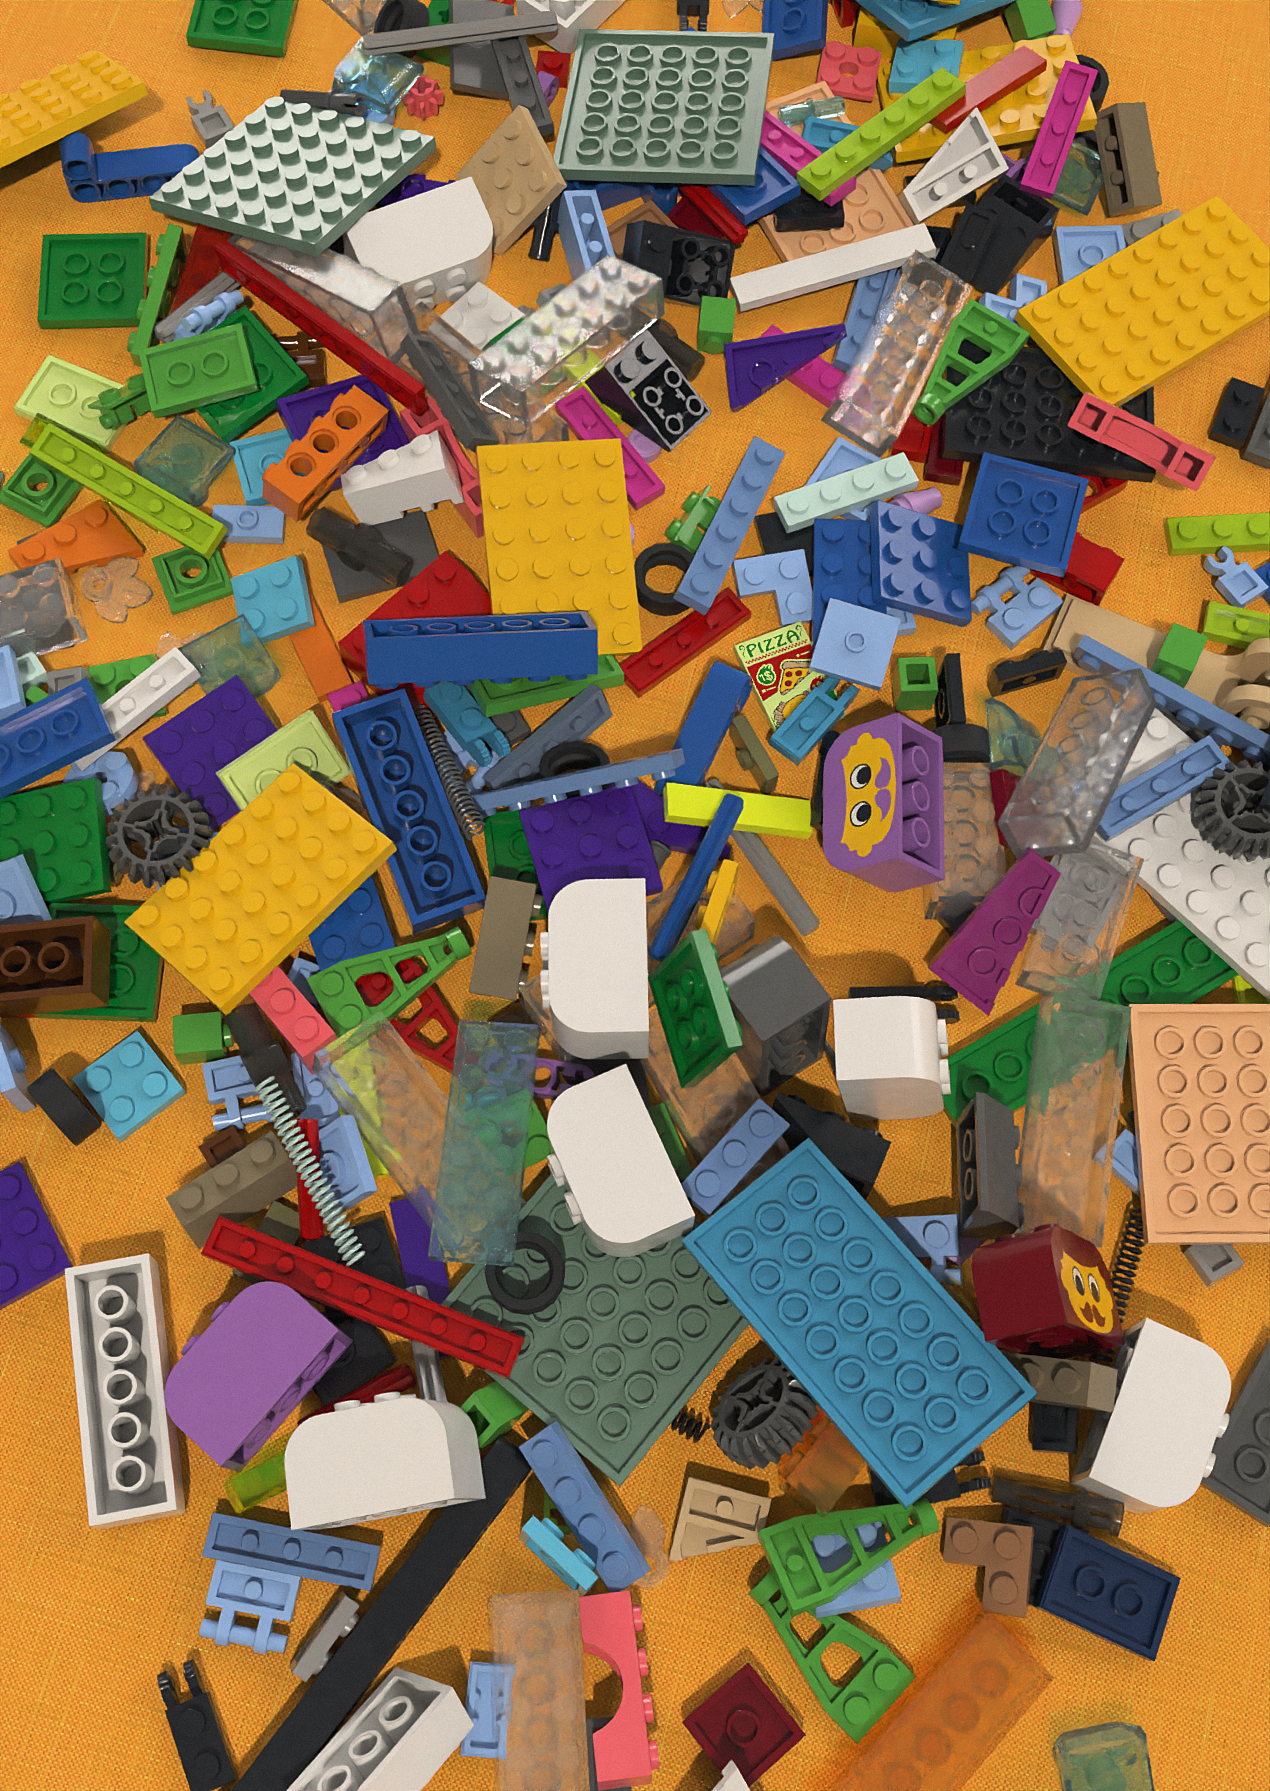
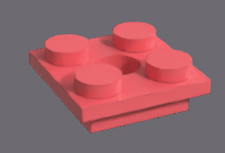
[816,41,882,102]

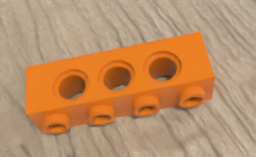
[262,385,389,522]

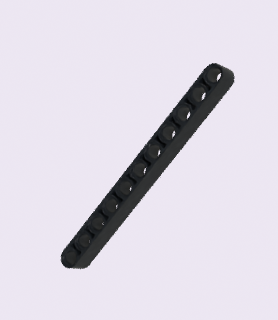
[232,1435,532,1791]

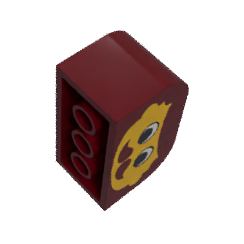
[971,1224,1126,1359]

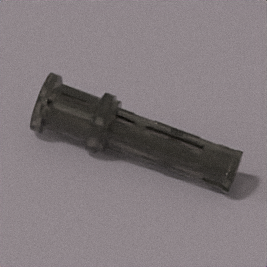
[991,1475,1124,1537]

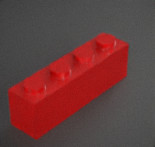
[1012,531,1124,606]

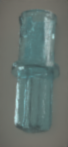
[778,96,845,127]

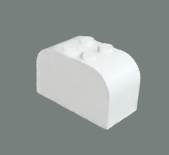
[343,177,493,318]
[540,878,649,1059]
[833,996,951,1122]
[547,1064,695,1257]
[1070,1318,1231,1513]
[284,1392,486,1530]

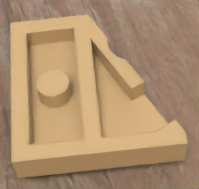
[669,1476,771,1561]

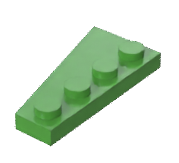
[127,223,188,367]
[468,654,624,717]

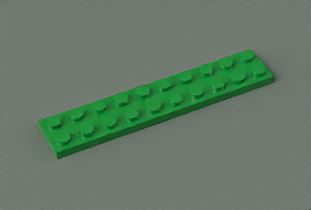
[943,920,1239,1129]

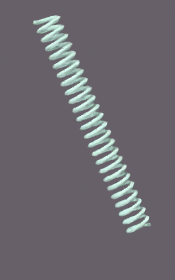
[255,1076,366,1267]

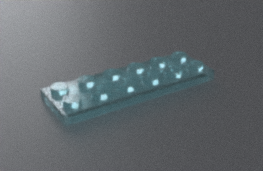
[428,1020,540,1266]

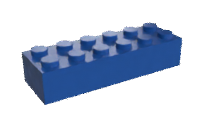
[363,611,598,689]
[332,688,486,934]

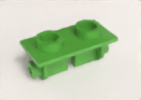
[87,373,151,430]
[664,485,721,555]

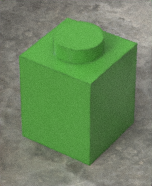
[1004,0,1057,43]
[697,296,736,354]
[1151,622,1208,688]
[891,657,938,711]
[173,1011,234,1065]
[460,1381,528,1450]

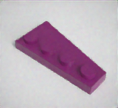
[927,846,1061,1016]

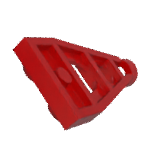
[356,944,486,1087]

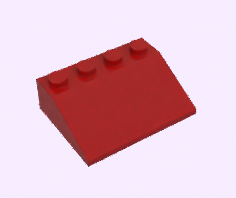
[338,551,492,727]

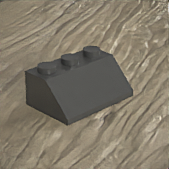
[956,1092,1024,1239]

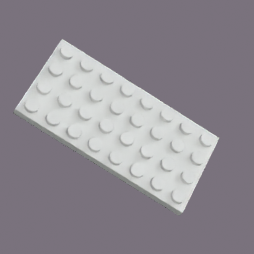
[1053,707,1270,1001]

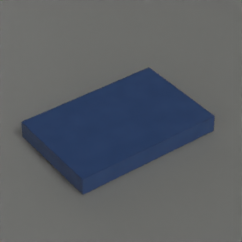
[1034,1524,1181,1662]

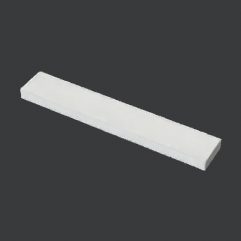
[730,223,936,312]

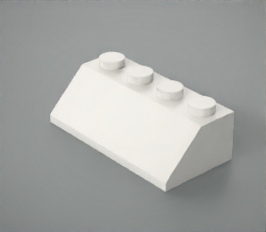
[287,1667,474,1791]

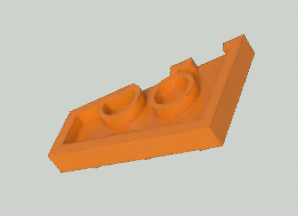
[8,499,143,584]

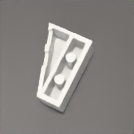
[897,107,1009,225]
[341,430,464,527]

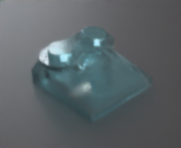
[332,38,424,115]
[1052,140,1104,216]
[134,415,236,507]
[178,614,281,699]
[985,698,1056,787]
[1053,1722,1154,1791]

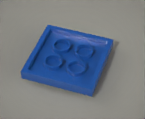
[957,452,1089,577]
[870,500,972,627]

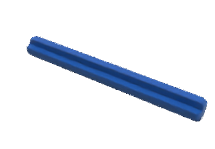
[649,793,744,962]

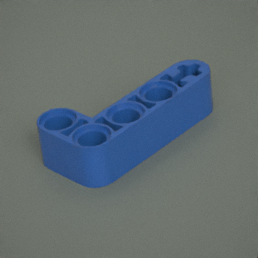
[60,132,199,203]
[561,180,679,216]
[654,661,753,796]

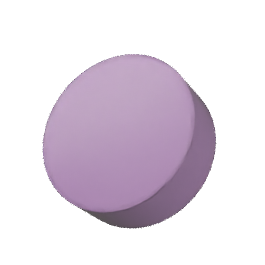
[627,429,662,463]

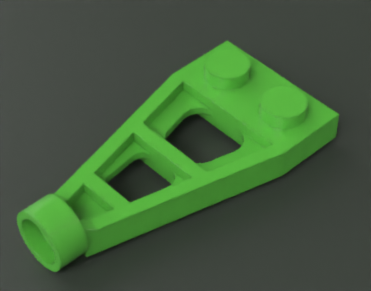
[913,299,1030,425]
[306,926,472,1050]
[757,1498,939,1617]
[748,1569,916,1744]

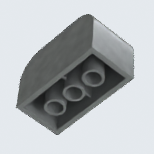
[719,935,831,1098]

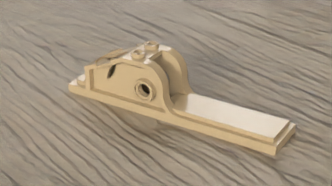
[1043,594,1270,735]

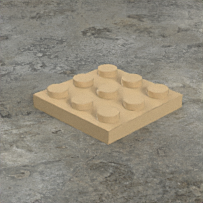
[455,105,567,256]

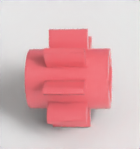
[401,75,444,119]

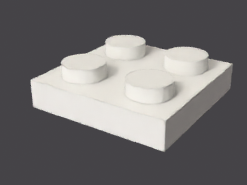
[430,281,528,369]

